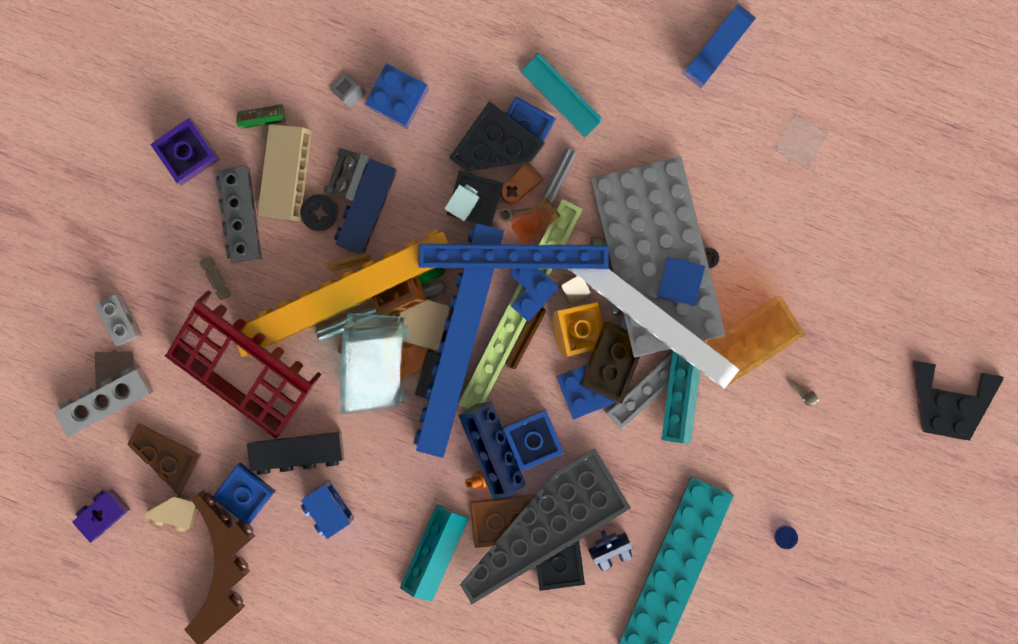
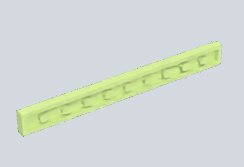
[458,199,583,409]

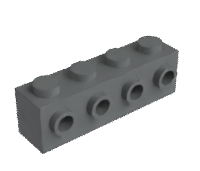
[216,166,262,263]

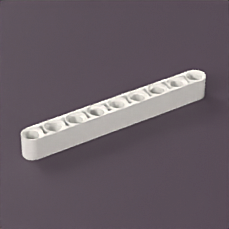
[568,243,739,389]

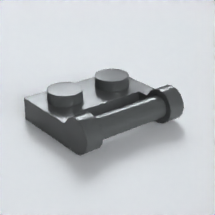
[324,148,368,201]

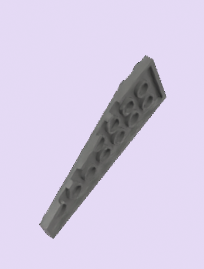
[460,449,631,604]

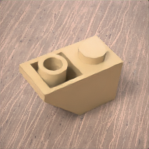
[144,495,198,532]

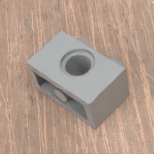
[95,294,142,346]

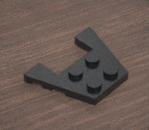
[913,360,1004,441]

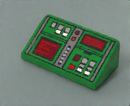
[236,104,286,129]

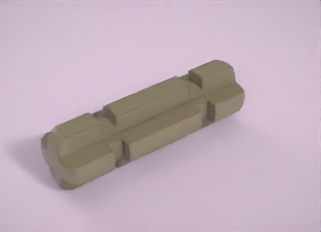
[200,257,231,300]

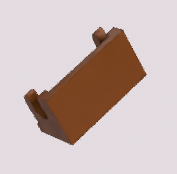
[372,277,427,319]

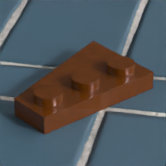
[127,423,201,496]

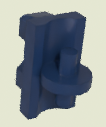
[588,530,633,571]

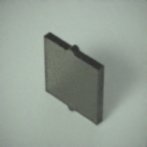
[95,350,134,392]

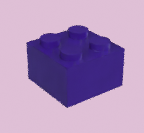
[150,118,220,185]

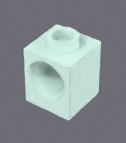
[444,184,480,222]

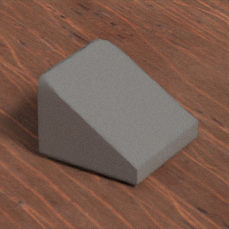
[330,73,366,108]

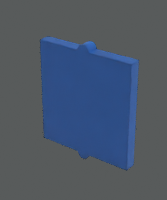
[657,257,705,306]

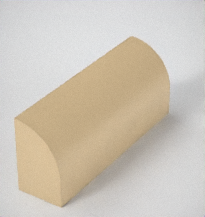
[257,124,312,222]

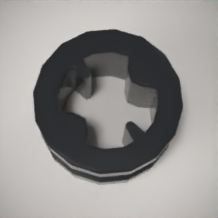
[704,248,719,269]

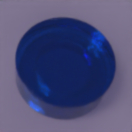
[774,525,798,549]

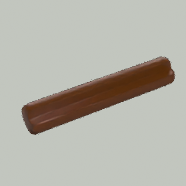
[505,307,546,369]

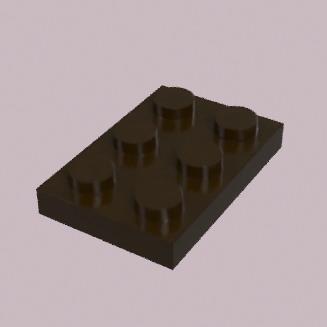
[580,321,641,404]

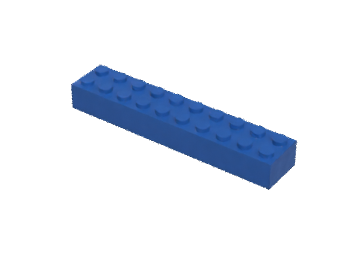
[413,224,504,458]

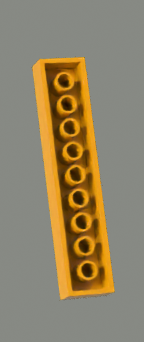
[236,230,450,357]

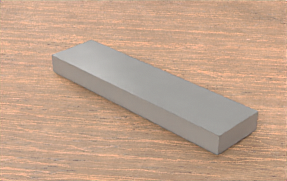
[606,351,673,430]

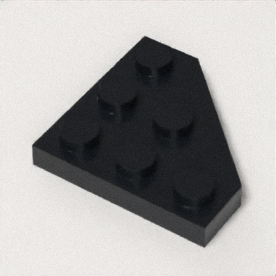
[449,101,545,172]

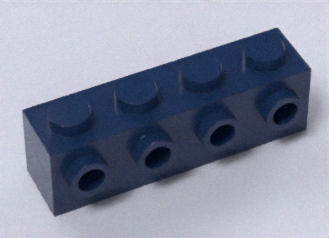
[334,159,397,256]
[458,401,526,499]

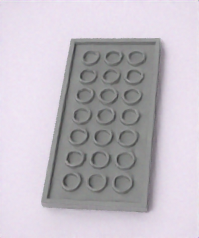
[591,156,726,357]

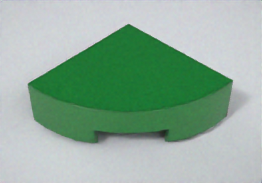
[418,268,445,285]

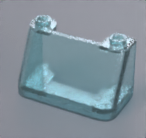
[340,313,408,414]

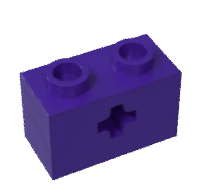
[72,489,130,543]

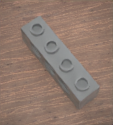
[54,366,153,437]

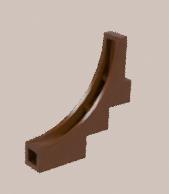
[184,490,255,644]

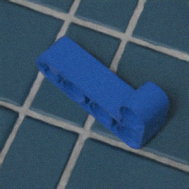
[683,4,756,88]

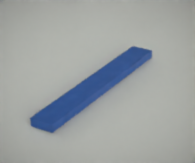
[419,244,609,269]

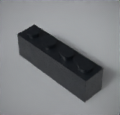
[247,431,345,475]

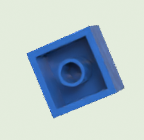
[365,63,429,129]
[503,409,564,471]
[301,480,355,539]

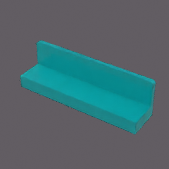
[521,52,602,138]
[661,351,700,444]
[400,504,469,601]

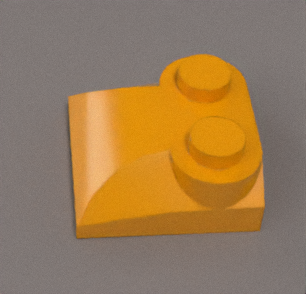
[552,302,603,357]

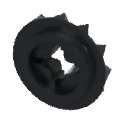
[301,194,338,231]

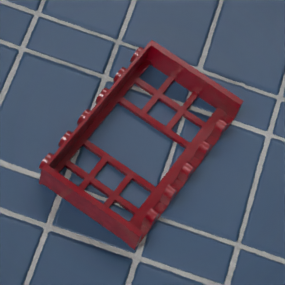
[165,290,322,439]

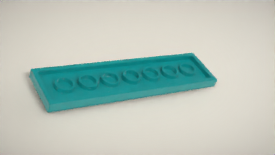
[618,477,734,644]

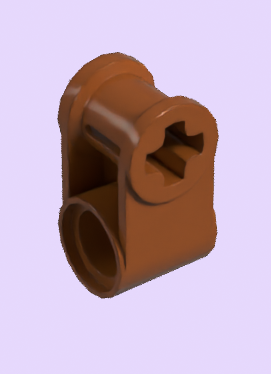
[501,162,544,205]

